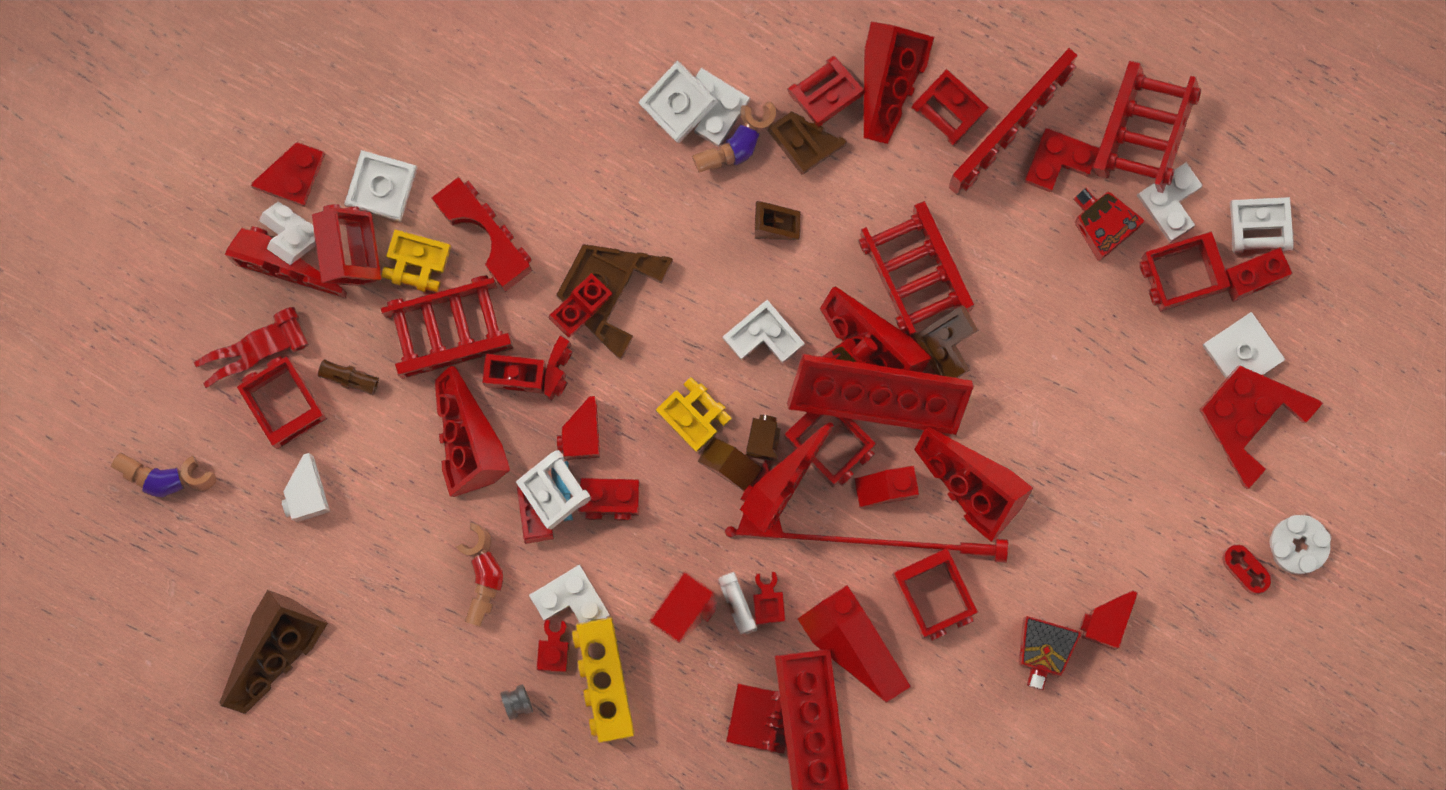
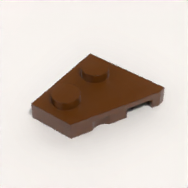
[767,111,847,175]

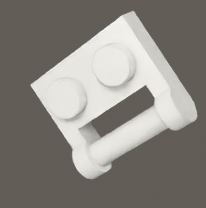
[1230,197,1293,253]
[516,450,591,529]
[718,572,757,634]

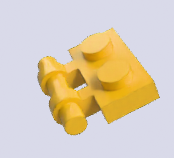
[381,229,451,292]
[656,377,732,453]

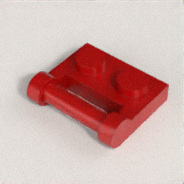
[787,56,864,127]
[911,69,989,146]

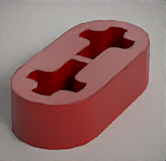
[1222,544,1271,594]

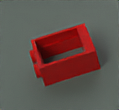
[312,204,382,287]
[1139,231,1231,312]
[237,356,327,450]
[784,412,876,487]
[892,548,978,641]

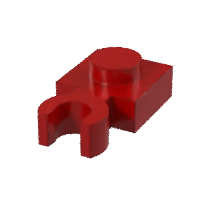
[753,572,785,625]
[536,620,569,672]

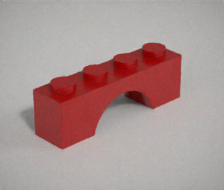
[431,176,532,292]

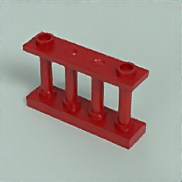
[1093,61,1202,193]
[858,201,974,338]
[381,275,514,379]

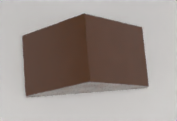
[755,201,801,240]
[698,437,763,491]

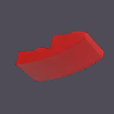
[549,273,612,338]
[544,336,573,401]

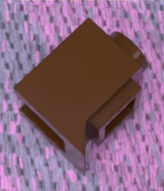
[746,415,781,462]

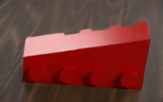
[649,571,718,643]

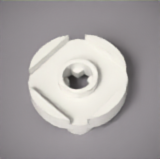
[1269,515,1331,574]

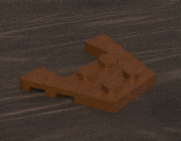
[556,244,673,360]

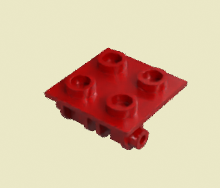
[726,684,786,754]

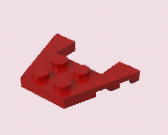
[1199,366,1323,489]

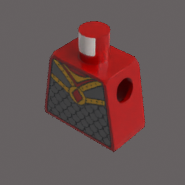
[1019,616,1081,690]

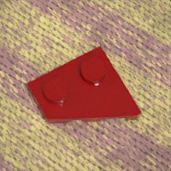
[251,142,325,207]

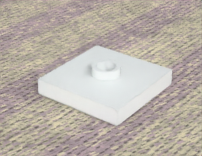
[638,61,719,143]
[344,150,417,222]
[1202,312,1285,379]

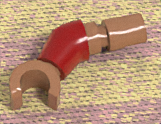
[456,523,504,627]

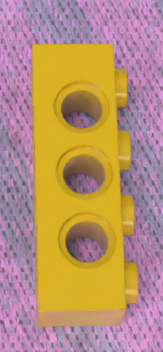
[572,617,634,743]

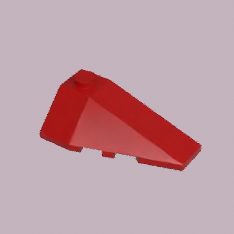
[864,21,934,144]
[225,226,347,299]
[820,286,932,372]
[435,366,510,497]
[740,422,834,532]
[914,427,1033,542]
[797,585,911,703]

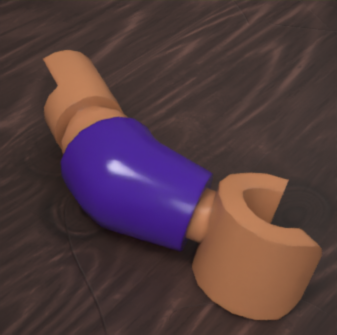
[692,102,776,173]
[111,453,216,498]

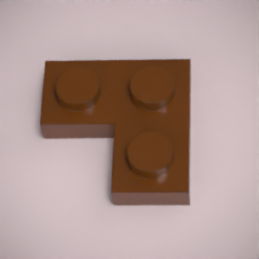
[914,306,979,378]

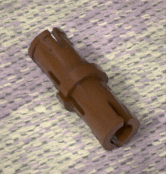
[318,359,379,395]

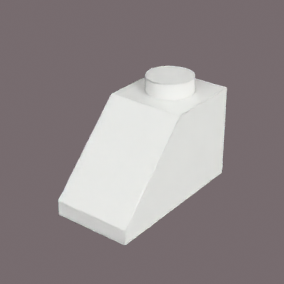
[282,453,330,522]

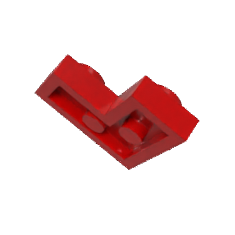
[1024,128,1099,193]

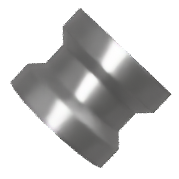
[500,684,533,720]

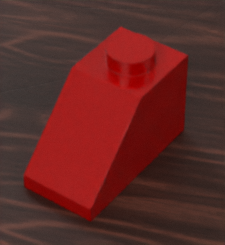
[557,396,600,460]
[854,465,919,508]
[1079,590,1138,650]

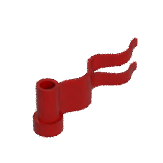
[194,307,309,388]

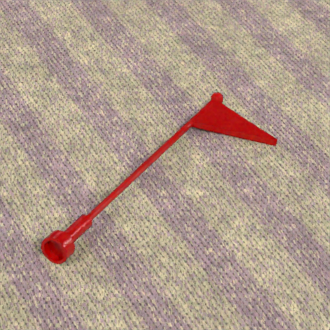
[725,460,1008,563]

